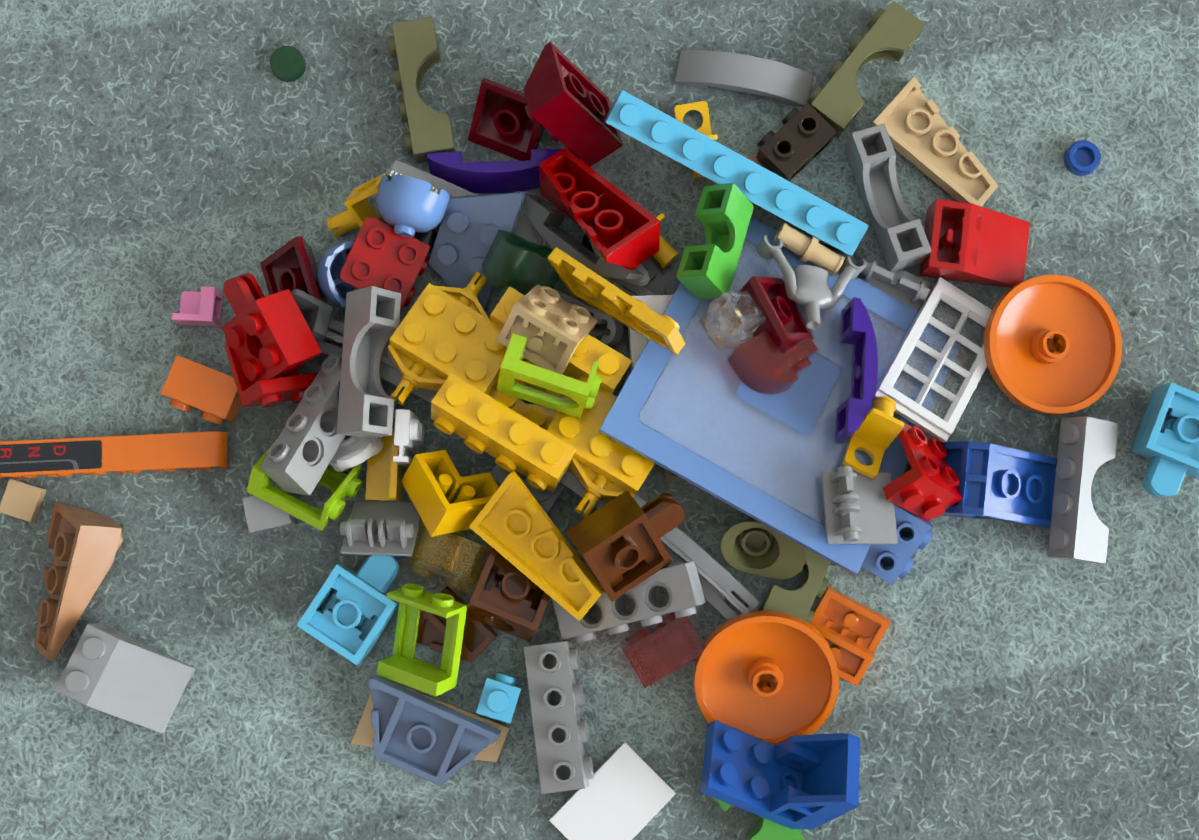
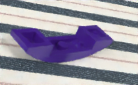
[427,149,562,194]
[835,297,878,444]

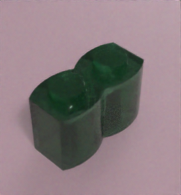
[481,229,560,295]

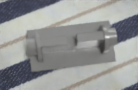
[857,254,930,311]

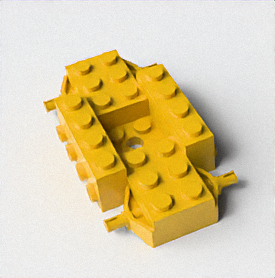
[388,272,655,518]

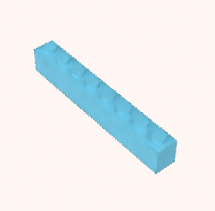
[604,90,869,256]

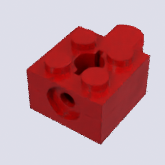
[221,273,322,385]

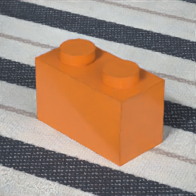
[160,355,242,425]

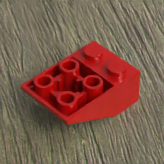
[919,199,1030,288]

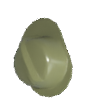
[721,518,806,580]

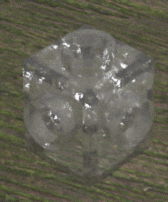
[699,291,766,350]

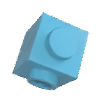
[476,672,523,724]

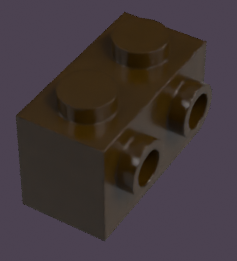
[756,103,837,182]

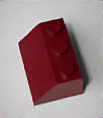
[523,42,623,167]

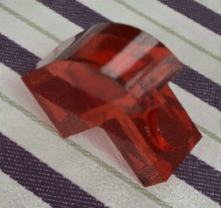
[727,331,818,395]

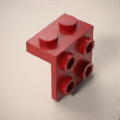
[339,217,431,310]
[225,342,318,408]
[883,421,962,521]

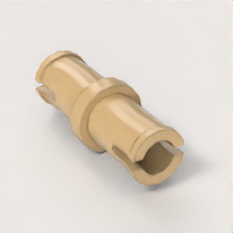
[773,222,845,276]

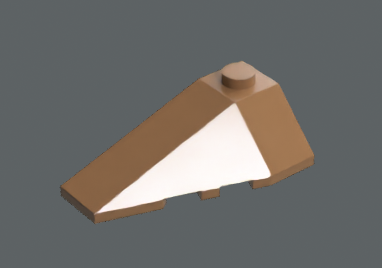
[35,502,123,660]

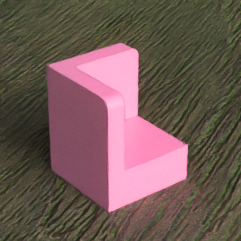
[171,286,223,327]

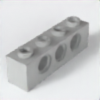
[260,353,346,496]
[552,561,706,643]

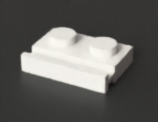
[393,409,425,467]

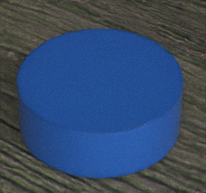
[1064,140,1101,176]

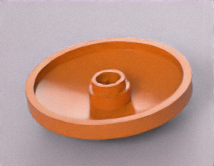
[984,275,1122,415]
[694,610,839,745]

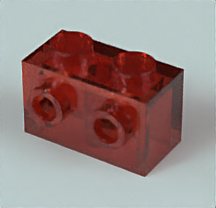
[622,612,704,688]

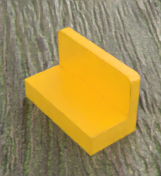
[365,429,403,501]

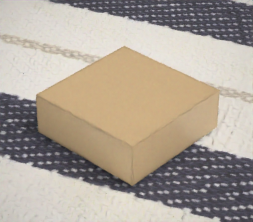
[0,478,47,523]

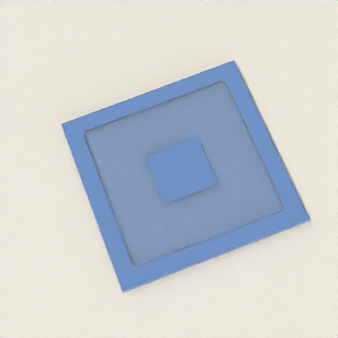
[599,217,961,576]

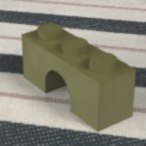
[759,548,835,624]

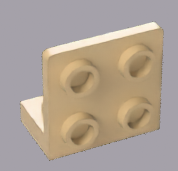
[496,285,598,374]

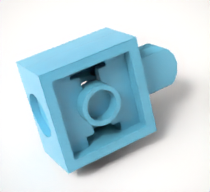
[1130,382,1199,498]
[296,555,399,665]

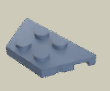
[428,191,527,312]
[369,674,501,786]

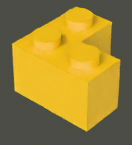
[401,450,499,537]

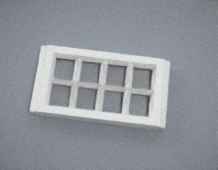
[873,277,992,443]

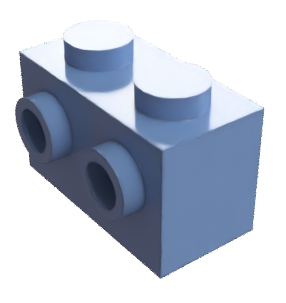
[861,504,933,585]

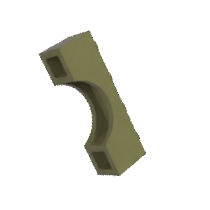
[807,1,926,139]
[388,17,457,163]

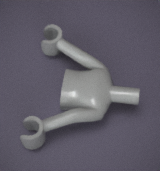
[756,235,867,329]

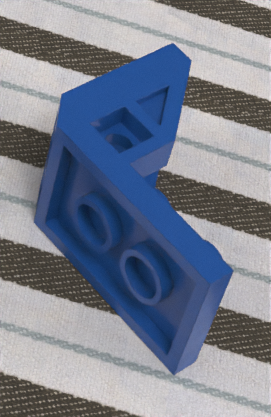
[941,441,1057,529]
[700,720,860,830]

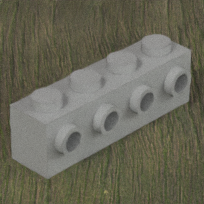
[524,641,594,794]

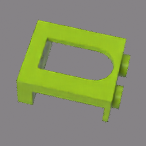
[497,333,602,419]
[246,441,362,531]
[377,583,467,697]

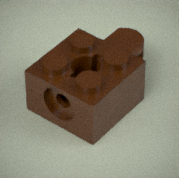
[566,490,685,602]
[466,548,550,642]

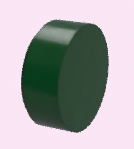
[270,46,306,82]

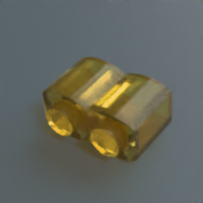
[406,522,490,591]

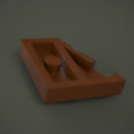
[416,586,498,663]

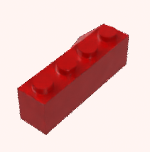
[539,148,660,269]

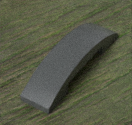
[523,194,644,280]

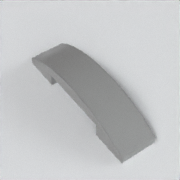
[675,50,813,107]

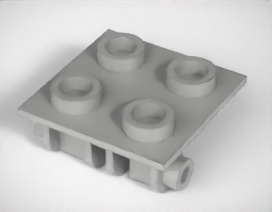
[821,466,898,544]
[340,500,421,556]

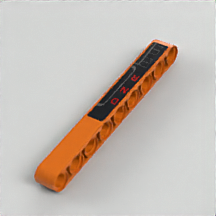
[0,431,229,479]

